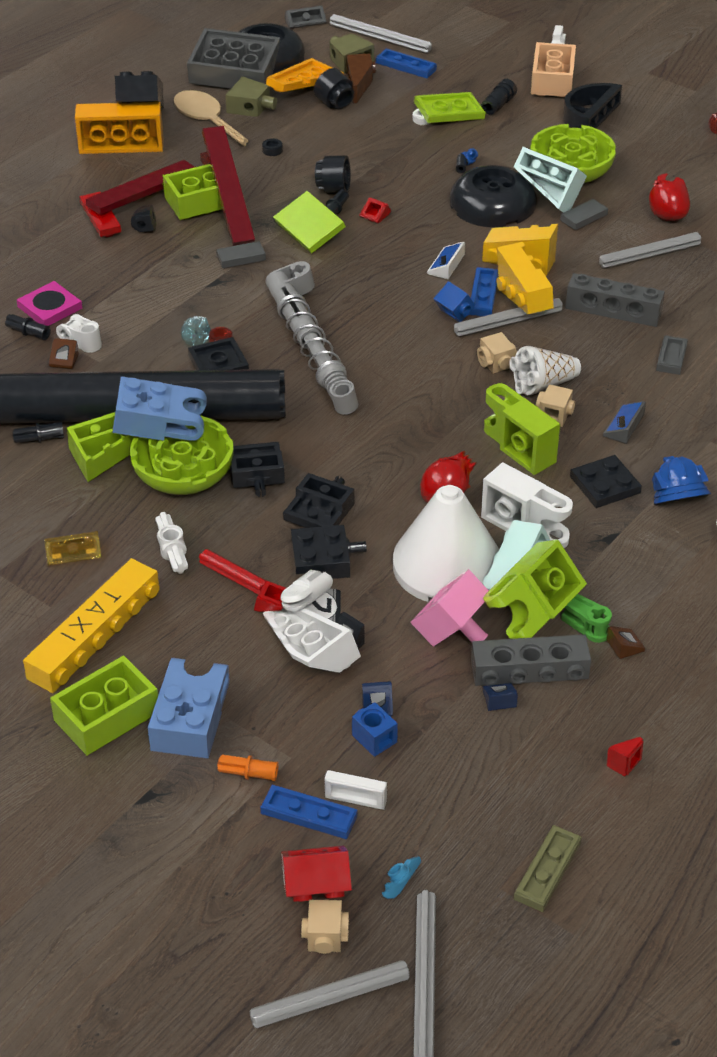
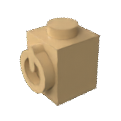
[477,332,517,373]
[536,384,575,427]
[301,900,349,954]

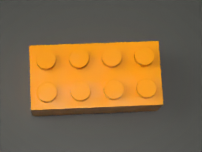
[75,102,164,154]

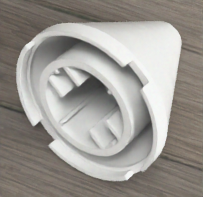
[393,485,499,602]

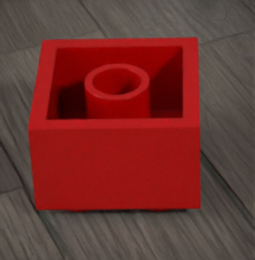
[281,845,352,902]

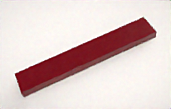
[202,126,255,246]
[86,160,195,215]

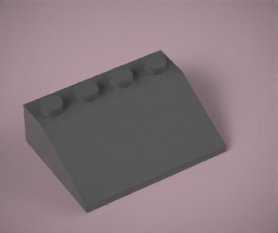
[187,28,281,88]

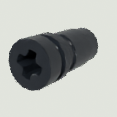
[481,79,517,115]

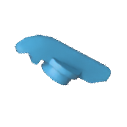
[382,856,421,899]

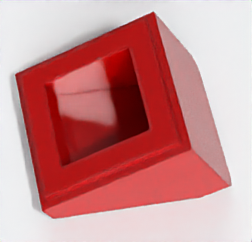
[359,197,391,224]
[254,580,286,612]
[607,737,644,777]

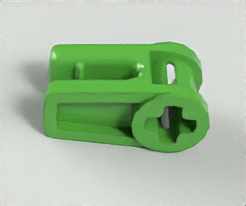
[561,594,612,643]

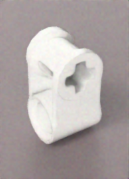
[56,314,102,353]

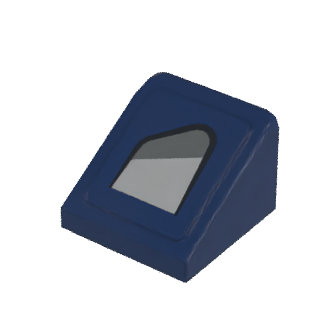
[362,681,393,717]
[482,683,518,711]

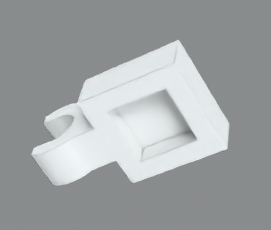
[551,25,566,44]

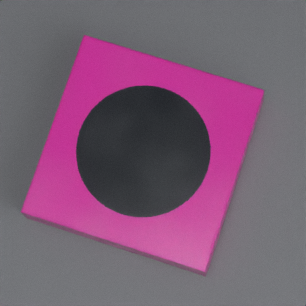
[17,281,83,326]

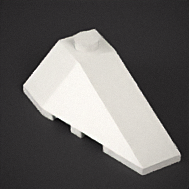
[263,608,361,673]

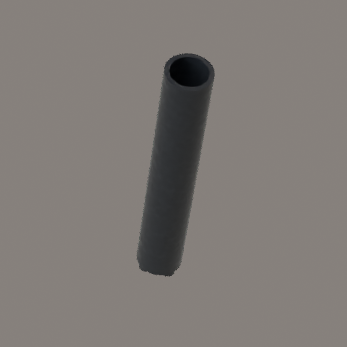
[0,369,286,424]

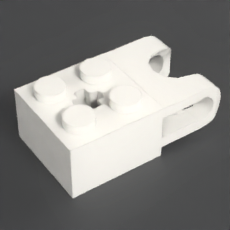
[481,462,573,548]

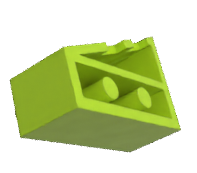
[67,412,135,482]

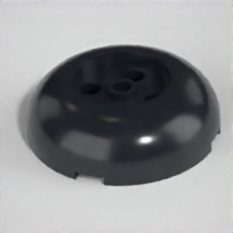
[238,23,305,74]
[450,165,536,228]

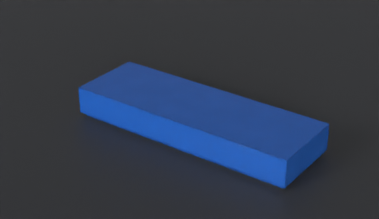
[376,49,437,79]
[469,267,499,316]
[260,785,358,839]

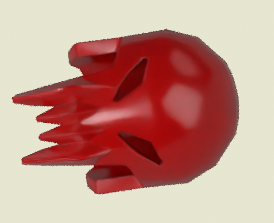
[649,173,690,221]
[420,451,477,503]

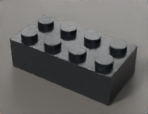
[115,71,164,108]

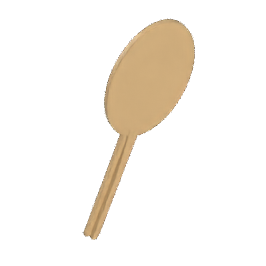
[174,90,248,146]

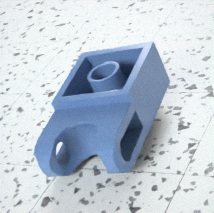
[112,377,207,441]
[148,658,229,758]

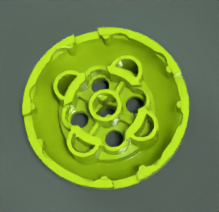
[530,124,616,183]
[130,416,234,495]

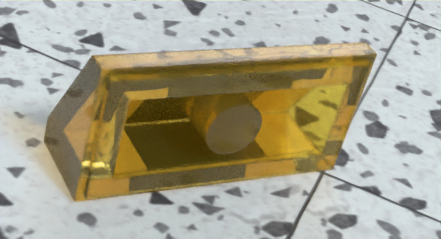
[44,531,102,566]

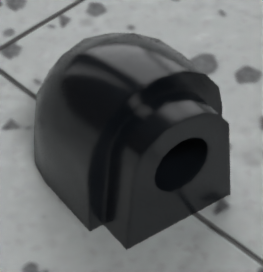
[131,205,156,232]

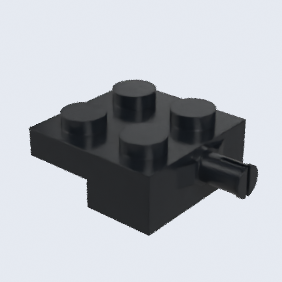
[230,442,285,497]
[283,473,355,528]
[291,525,367,579]

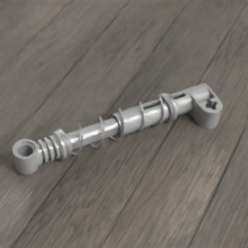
[266,261,359,414]

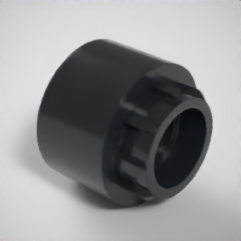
[314,68,354,109]
[315,155,351,193]

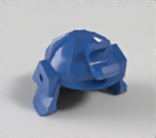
[652,456,712,504]

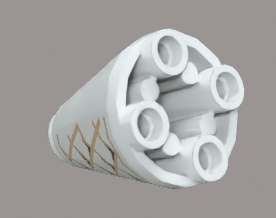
[509,346,581,395]

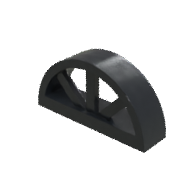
[563,83,622,128]

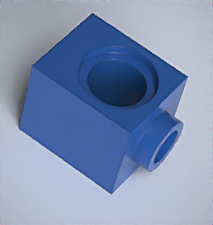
[433,281,475,322]
[352,702,398,757]

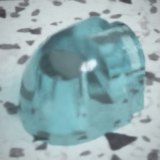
[181,316,212,347]

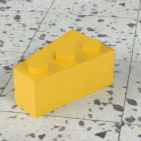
[482,224,558,276]

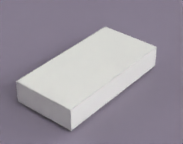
[325,770,387,809]

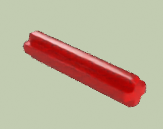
[199,549,266,594]

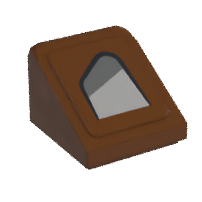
[49,338,79,369]
[606,626,645,659]

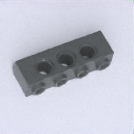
[566,273,665,327]
[471,634,591,686]

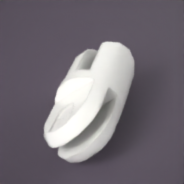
[281,570,333,611]

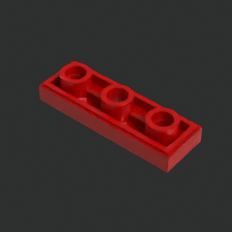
[79,192,121,237]

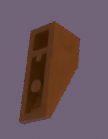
[347,54,376,104]

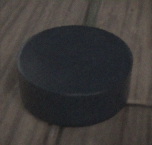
[262,138,283,156]

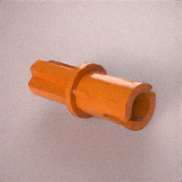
[217,755,279,781]

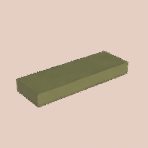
[514,825,582,912]

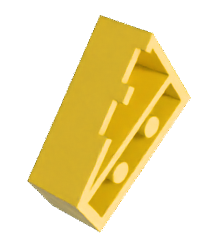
[496,242,554,314]

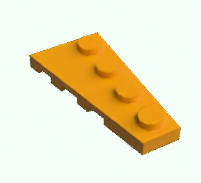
[266,58,344,92]

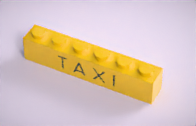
[23,558,159,693]

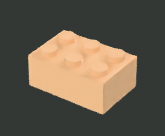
[531,42,576,98]

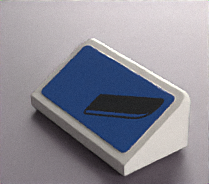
[427,242,465,279]

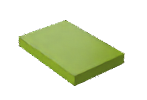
[414,92,486,123]
[273,191,346,254]

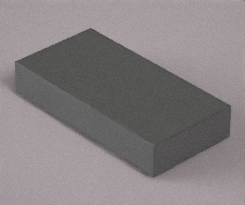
[561,199,608,230]
[216,241,266,268]
[656,335,688,375]

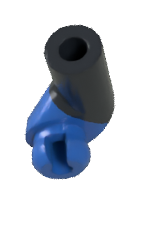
[456,148,478,174]

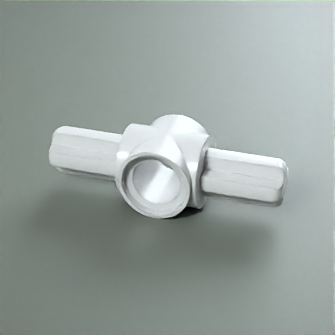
[155,512,188,574]

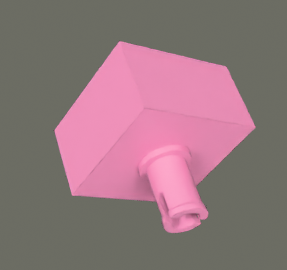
[410,569,489,647]

